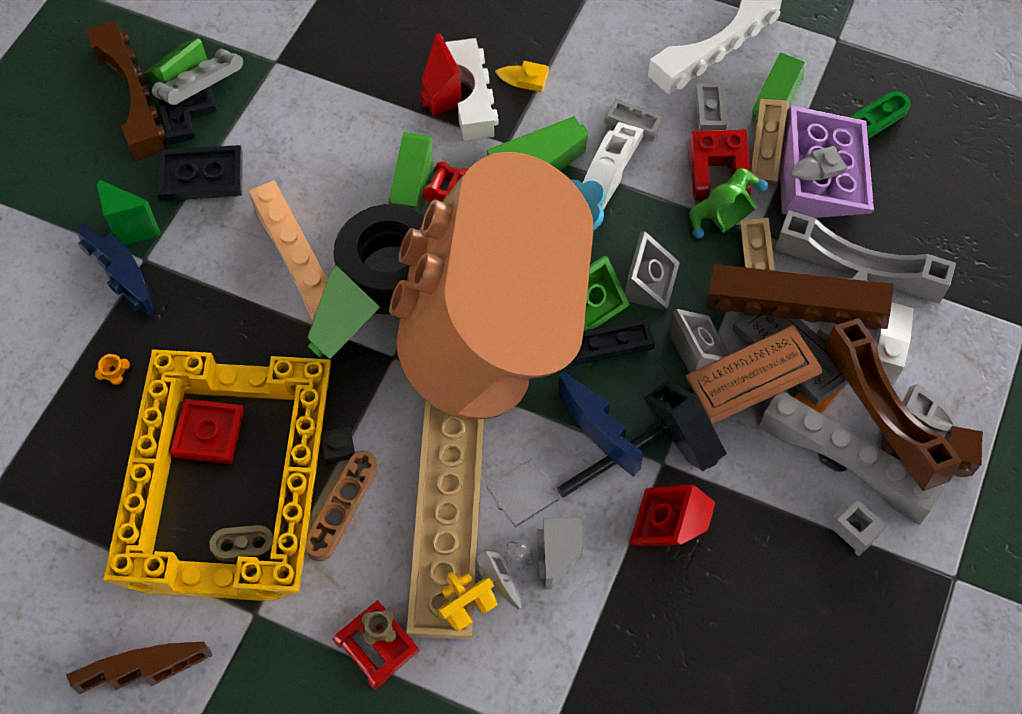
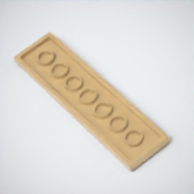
[406,399,485,640]

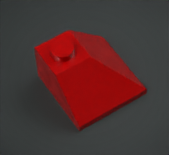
[419,33,462,116]
[629,484,715,547]

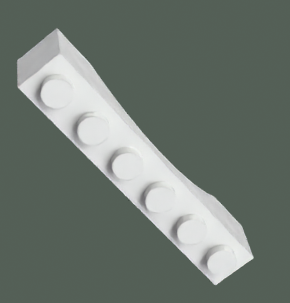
[648,0,782,95]

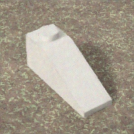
[875,302,914,383]

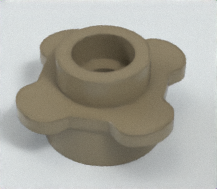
[362,610,396,645]

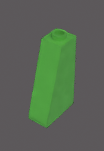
[487,116,588,171]

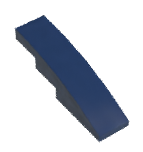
[558,371,644,477]

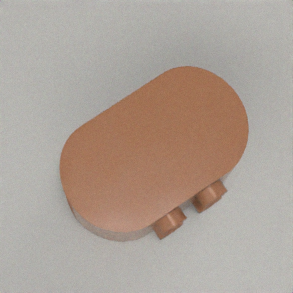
[390,152,593,419]

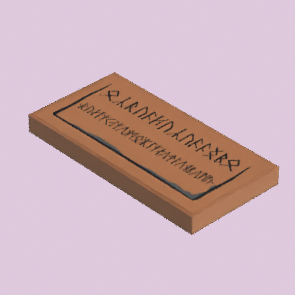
[686,325,822,424]

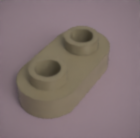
[210,525,274,562]

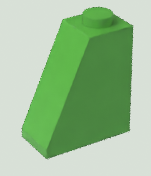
[752,52,805,122]
[389,132,434,212]
[307,265,380,359]

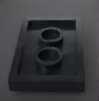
[157,145,243,201]

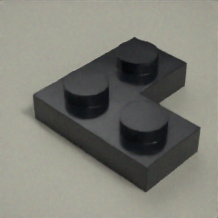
[159,86,217,144]

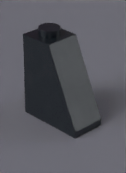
[644,381,727,471]

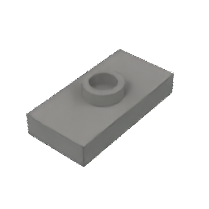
[604,98,664,141]

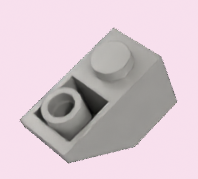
[537,517,583,589]

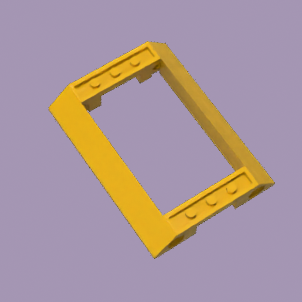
[103,350,331,601]

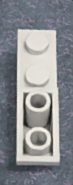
[583,122,644,210]

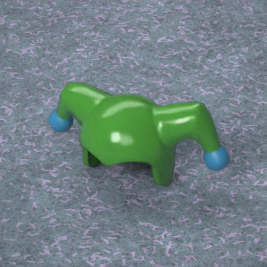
[689,168,768,239]

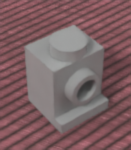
[832,500,887,556]

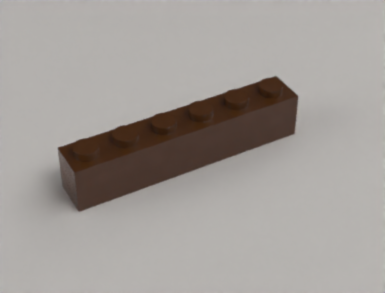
[709,264,894,330]

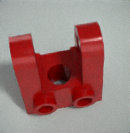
[687,129,751,200]

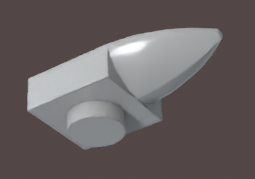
[791,146,847,181]
[902,384,959,431]
[476,551,521,609]

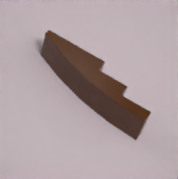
[66,641,213,694]

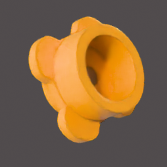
[95,354,130,385]

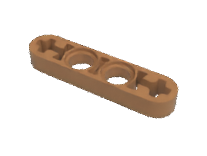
[305,451,378,561]

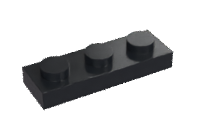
[569,318,655,366]

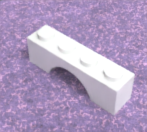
[445,38,499,141]

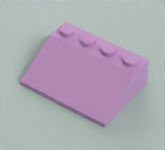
[780,106,874,218]

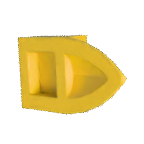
[495,61,549,92]

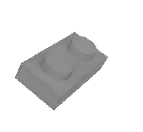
[696,83,727,131]

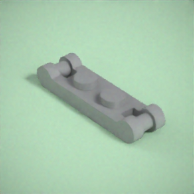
[152,49,243,105]

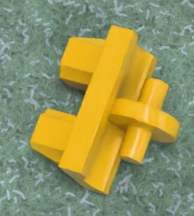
[435,572,498,631]

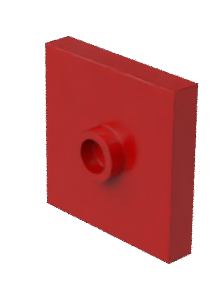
[170,399,245,464]

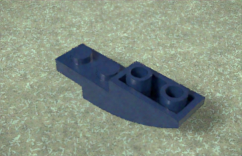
[75,223,154,316]

